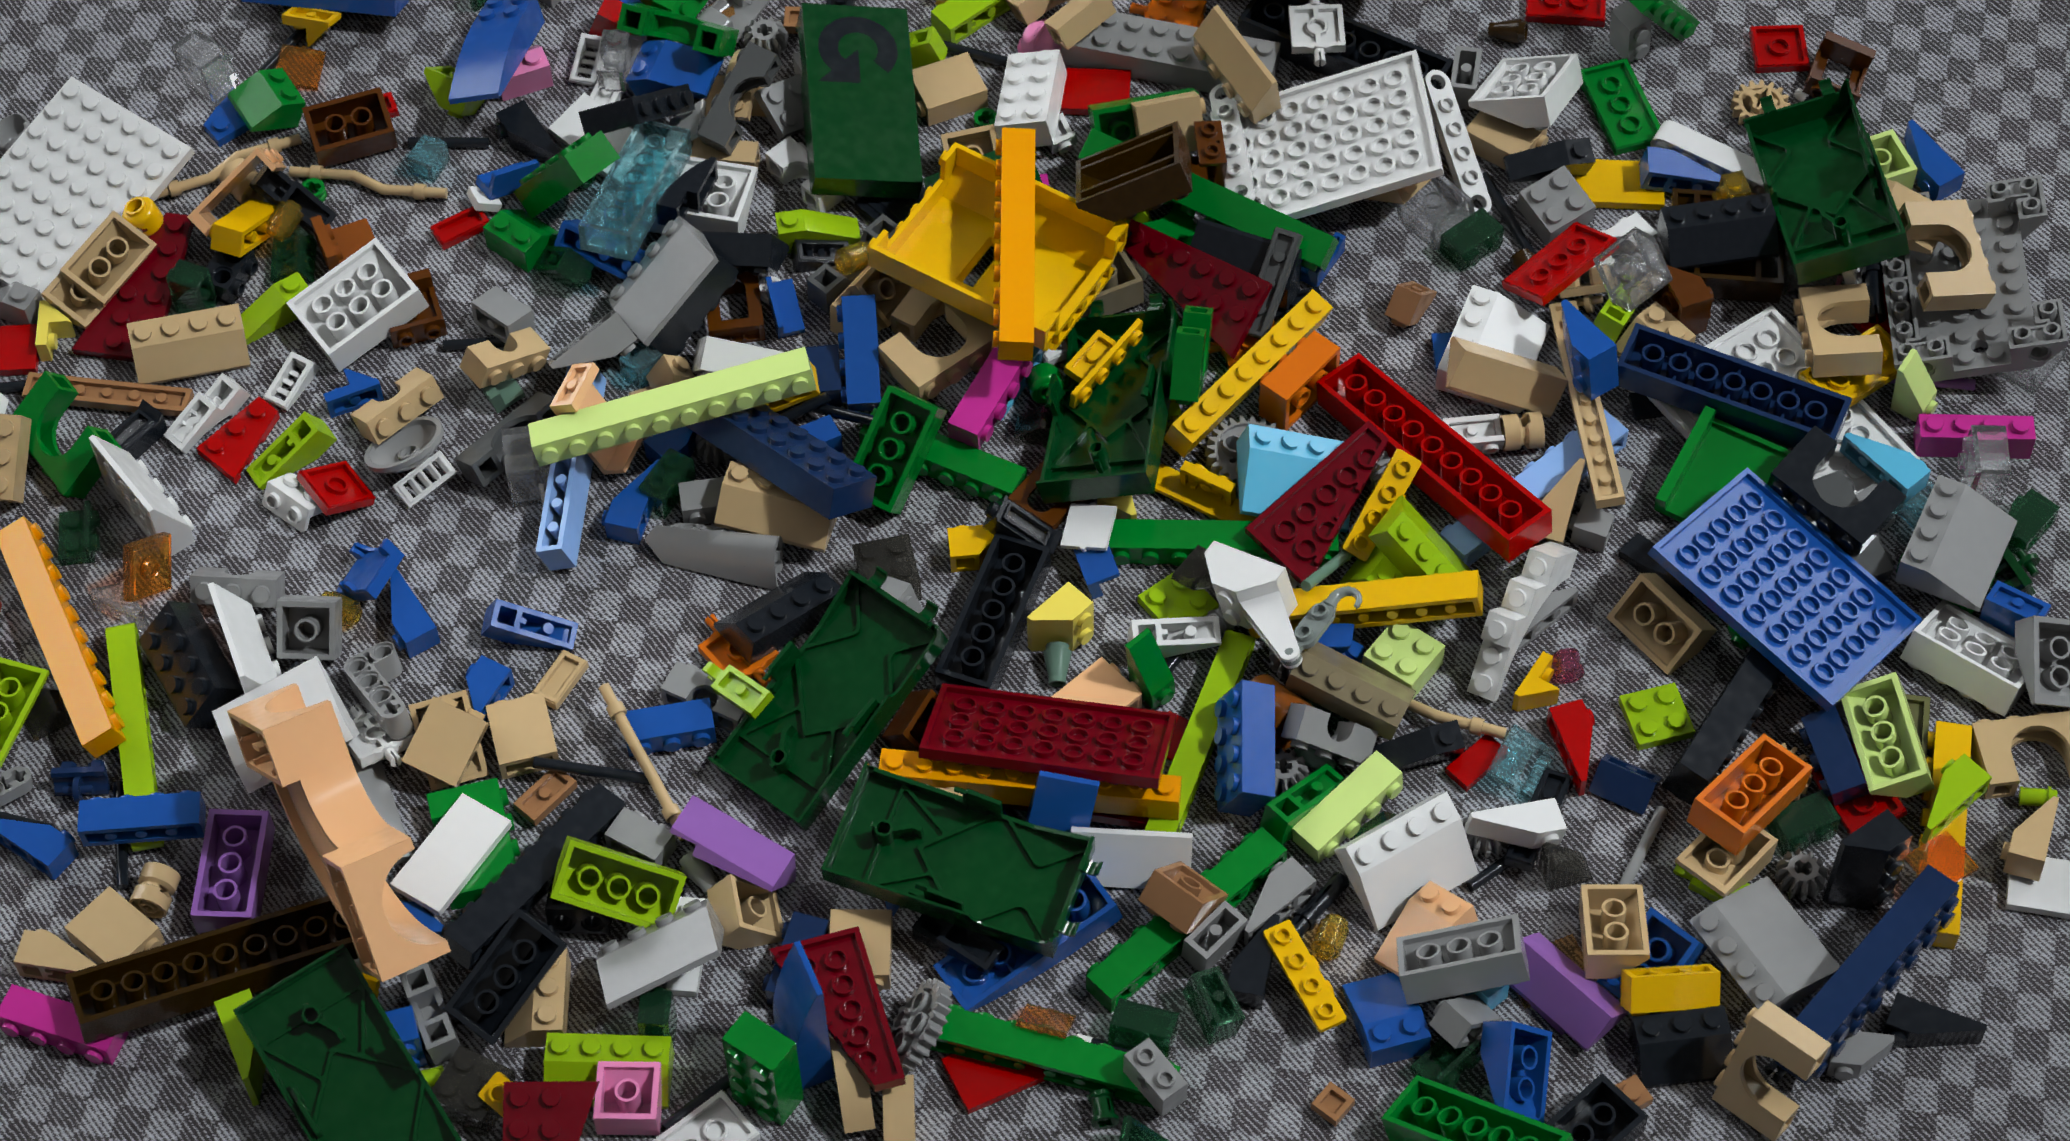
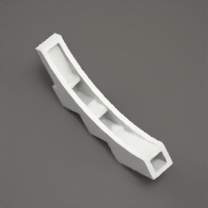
[1467,541,1578,702]

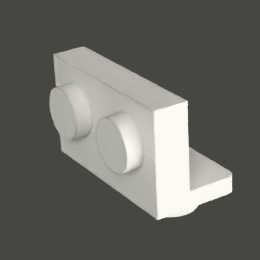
[1442,413,1505,454]
[262,472,323,532]

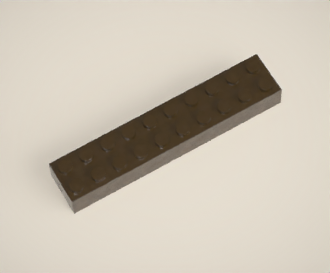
[65,896,359,1044]

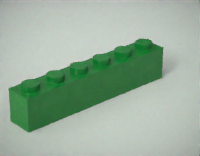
[859,408,1027,502]

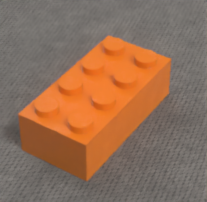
[1686,733,1813,856]

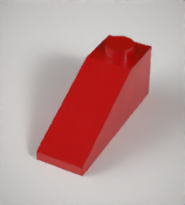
[1546,699,1595,797]

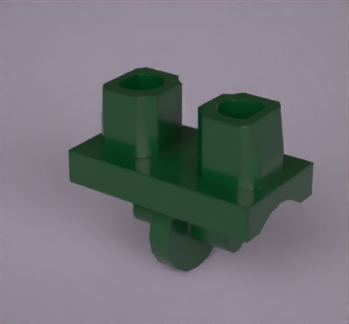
[1994,547,2040,596]

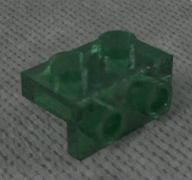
[1410,1037,1481,1088]

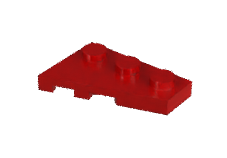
[196,396,280,484]

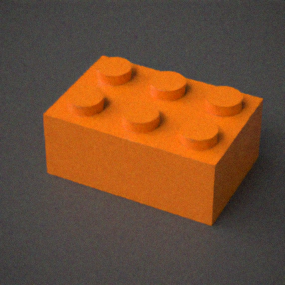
[1258,330,1341,431]

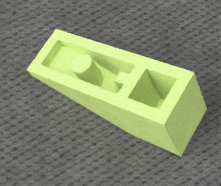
[1891,348,1938,422]

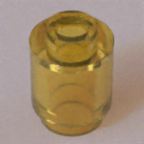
[265,200,304,242]
[834,241,869,275]
[321,591,362,628]
[1311,914,1349,961]

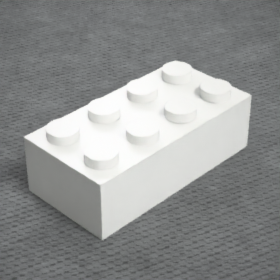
[994,49,1067,147]

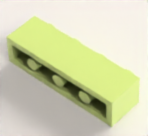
[1292,750,1403,864]

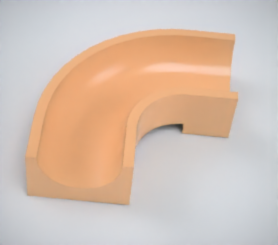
[227,683,451,982]

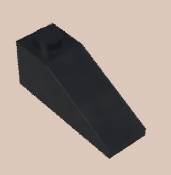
[495,100,560,164]
[1503,137,1596,183]
[1372,720,1466,771]
[1221,914,1280,1010]
[1882,993,1987,1048]

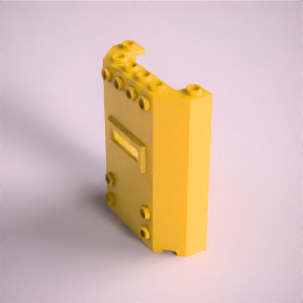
[867,142,1129,351]

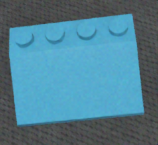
[1236,424,1351,533]

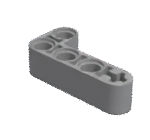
[343,641,414,740]

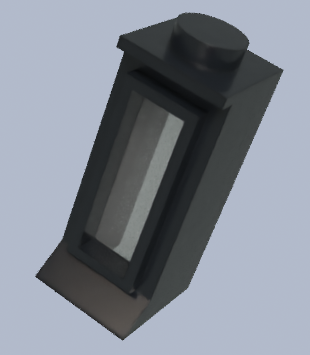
[111,399,168,460]
[983,495,1064,555]

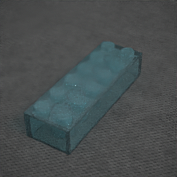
[578,121,692,261]

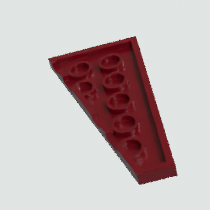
[72,212,194,362]
[1124,219,1273,359]
[1245,421,1389,585]
[769,926,906,1092]
[503,1081,599,1141]

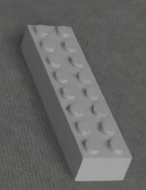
[1061,12,1281,96]

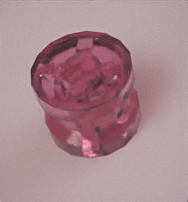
[1552,648,1585,684]

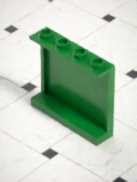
[1654,405,1791,522]

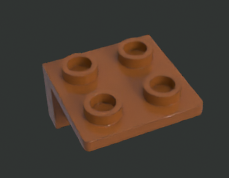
[310,215,375,271]

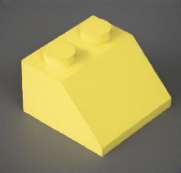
[1027,581,1094,651]

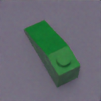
[1125,628,1176,710]
[1259,763,1345,845]

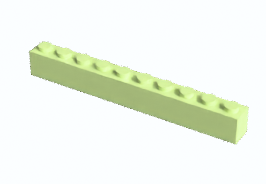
[528,347,817,467]

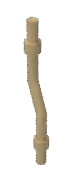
[157,134,302,199]
[289,165,448,200]
[599,683,685,841]
[1407,699,1507,739]

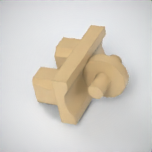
[1560,266,1615,313]

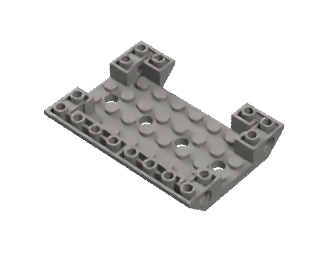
[1881,175,2069,382]

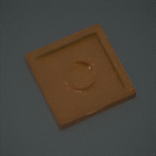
[123,532,171,602]

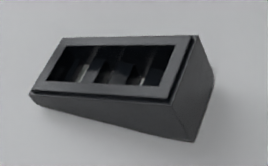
[791,239,850,272]

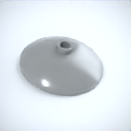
[364,416,444,474]

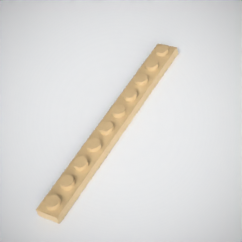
[1549,300,1625,509]

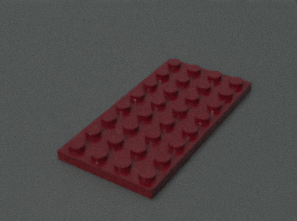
[919,683,1177,789]

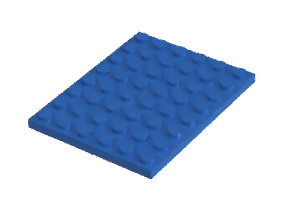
[1648,467,1923,712]

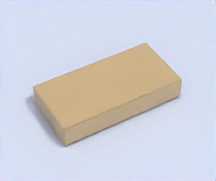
[532,649,589,710]

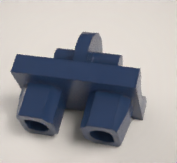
[50,760,110,803]

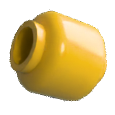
[122,196,164,237]

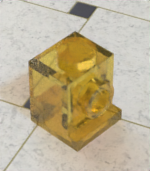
[1712,170,1752,200]

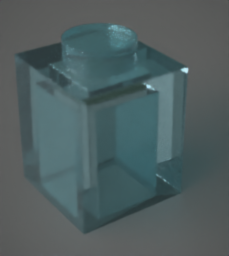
[407,134,450,182]
[619,341,662,389]

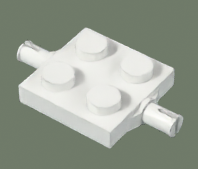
[1288,0,1346,67]
[346,704,414,768]

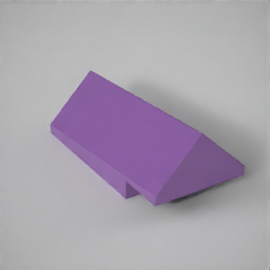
[670,795,796,892]
[1510,932,1629,1052]

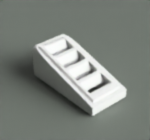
[569,33,609,87]
[263,351,319,411]
[392,450,457,509]

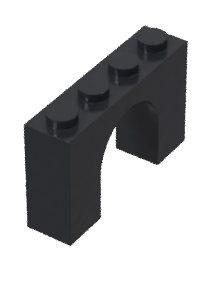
[578,83,695,136]
[1767,426,1907,556]

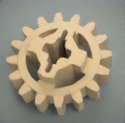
[1730,80,1791,125]

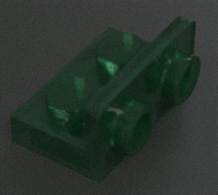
[270,226,317,284]
[639,448,696,519]
[58,501,100,566]

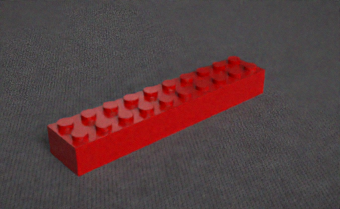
[1316,353,1552,563]

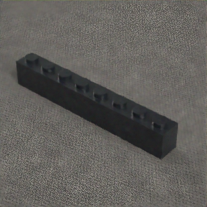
[441,783,626,970]

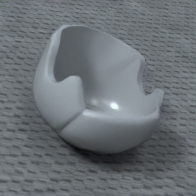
[0,113,31,153]

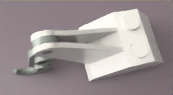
[1204,541,1362,669]

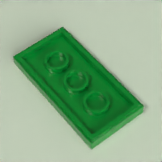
[1581,58,1661,156]

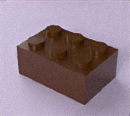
[302,87,398,168]

